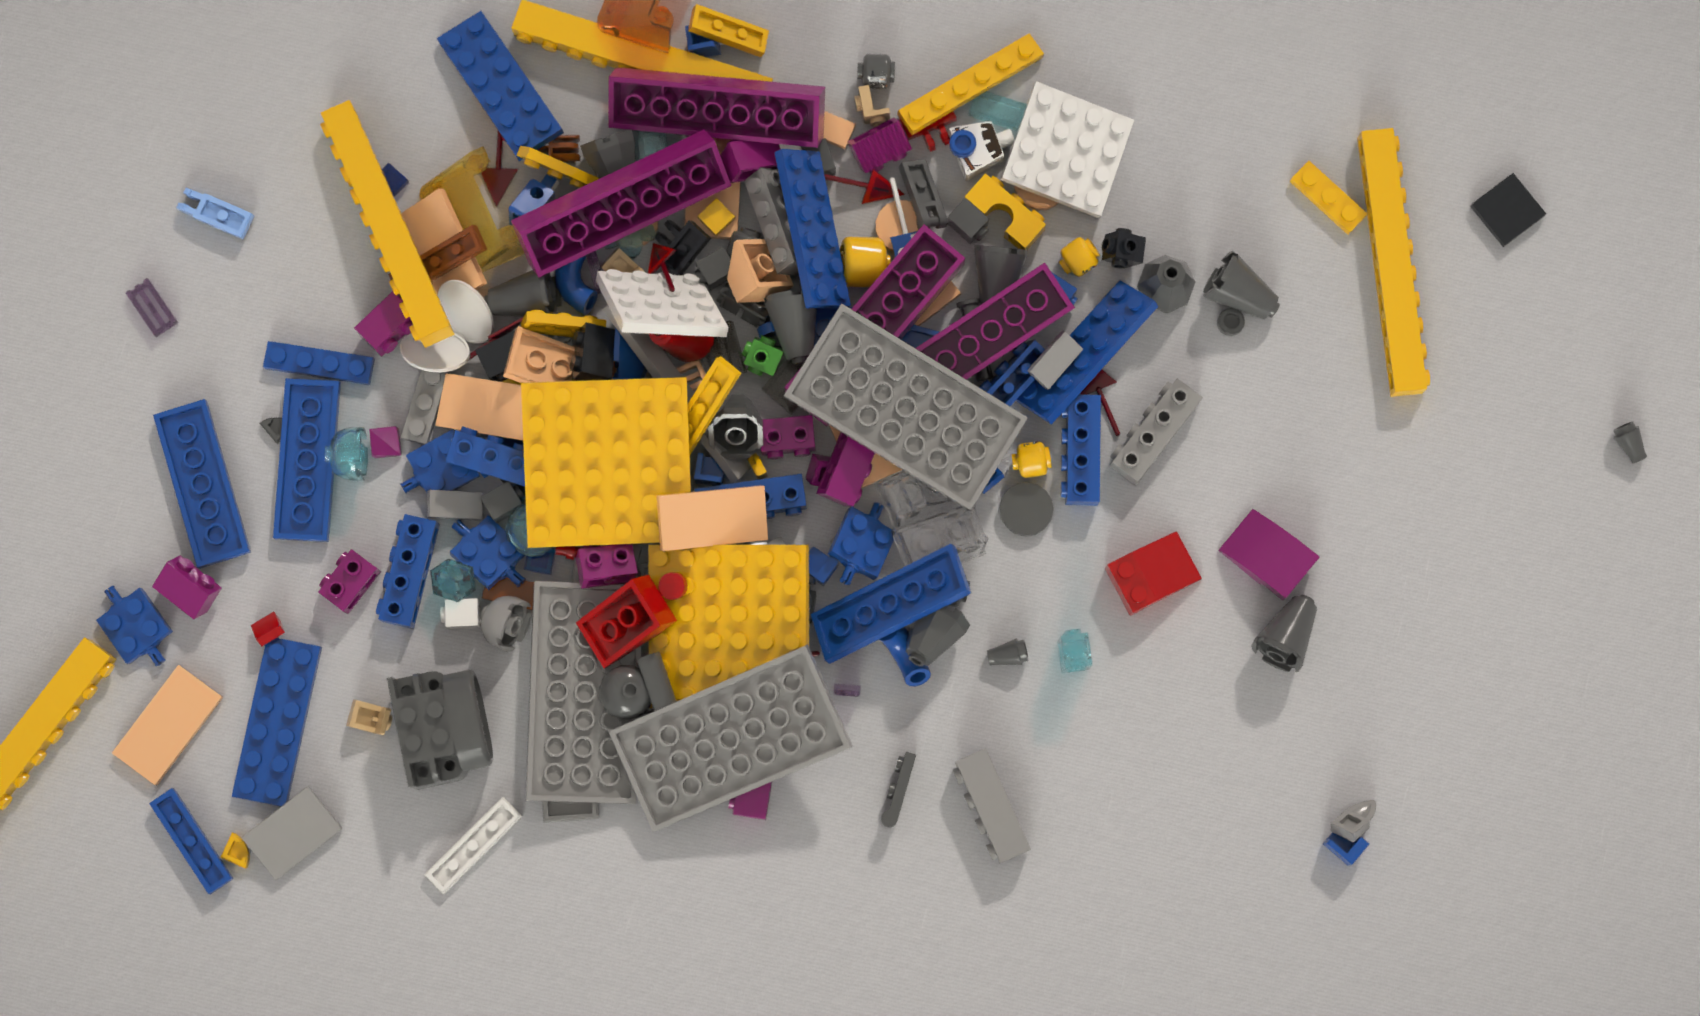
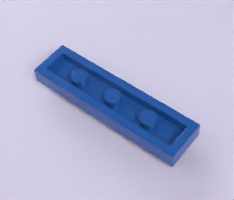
[263,341,375,385]
[149,788,234,894]

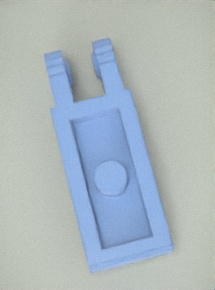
[176,188,254,239]

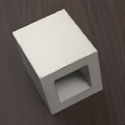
[440,598,481,630]

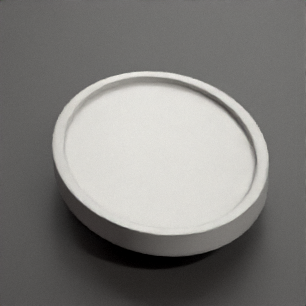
[438,280,494,344]
[400,333,470,372]

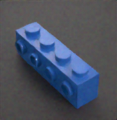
[979,340,1045,406]
[1060,395,1101,506]
[445,426,525,486]
[695,474,807,519]
[376,514,440,629]

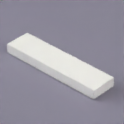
[424,797,523,894]

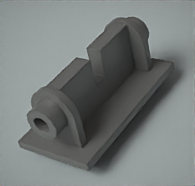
[716,283,769,328]

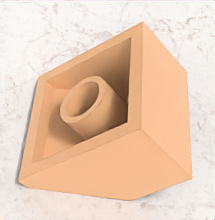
[727,239,794,303]

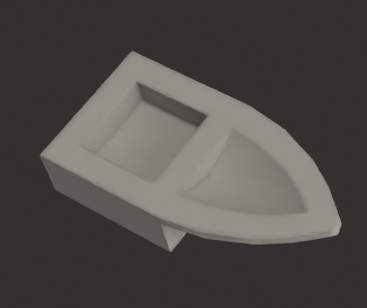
[1331,800,1376,842]

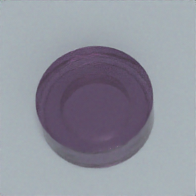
[833,683,861,697]

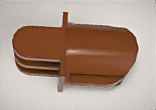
[537,135,581,162]

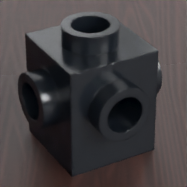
[1101,228,1146,269]

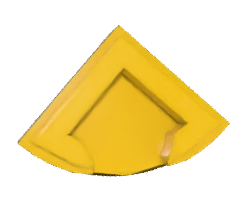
[747,452,768,479]
[220,832,250,869]

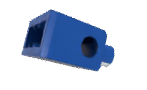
[508,174,559,230]

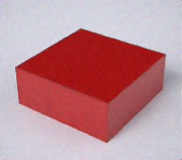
[251,611,285,647]

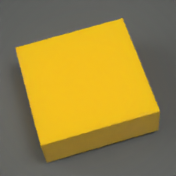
[697,198,735,237]

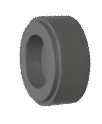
[1217,308,1245,336]

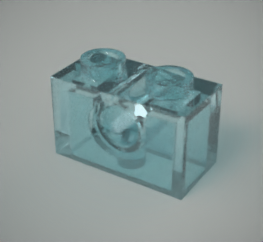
[1057,629,1092,674]

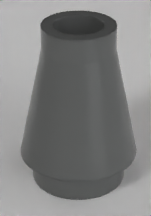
[1613,421,1647,463]
[987,638,1028,666]

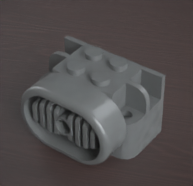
[387,670,493,790]

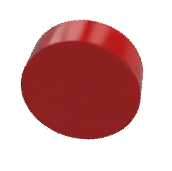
[658,572,688,600]

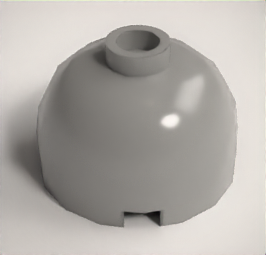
[480,596,532,652]

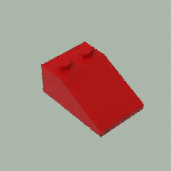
[1105,531,1202,616]
[576,575,677,668]

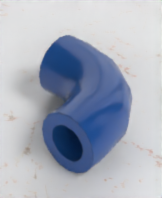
[554,256,598,315]
[879,627,931,686]

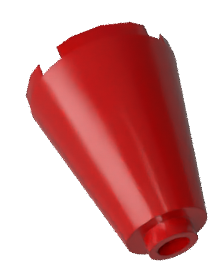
[649,334,714,362]

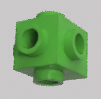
[741,335,783,376]

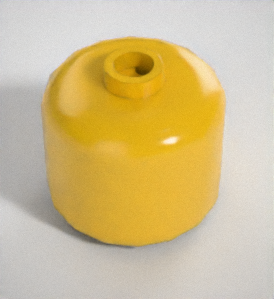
[840,237,891,288]

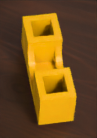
[964,173,1046,250]

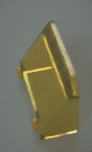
[419,146,525,273]

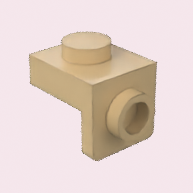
[854,85,890,126]
[600,247,644,273]
[346,699,392,735]

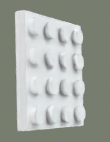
[1001,81,1134,219]
[596,269,729,337]

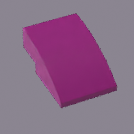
[1218,509,1320,601]

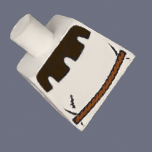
[949,121,1014,182]

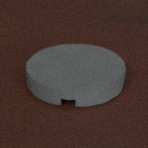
[999,482,1054,537]

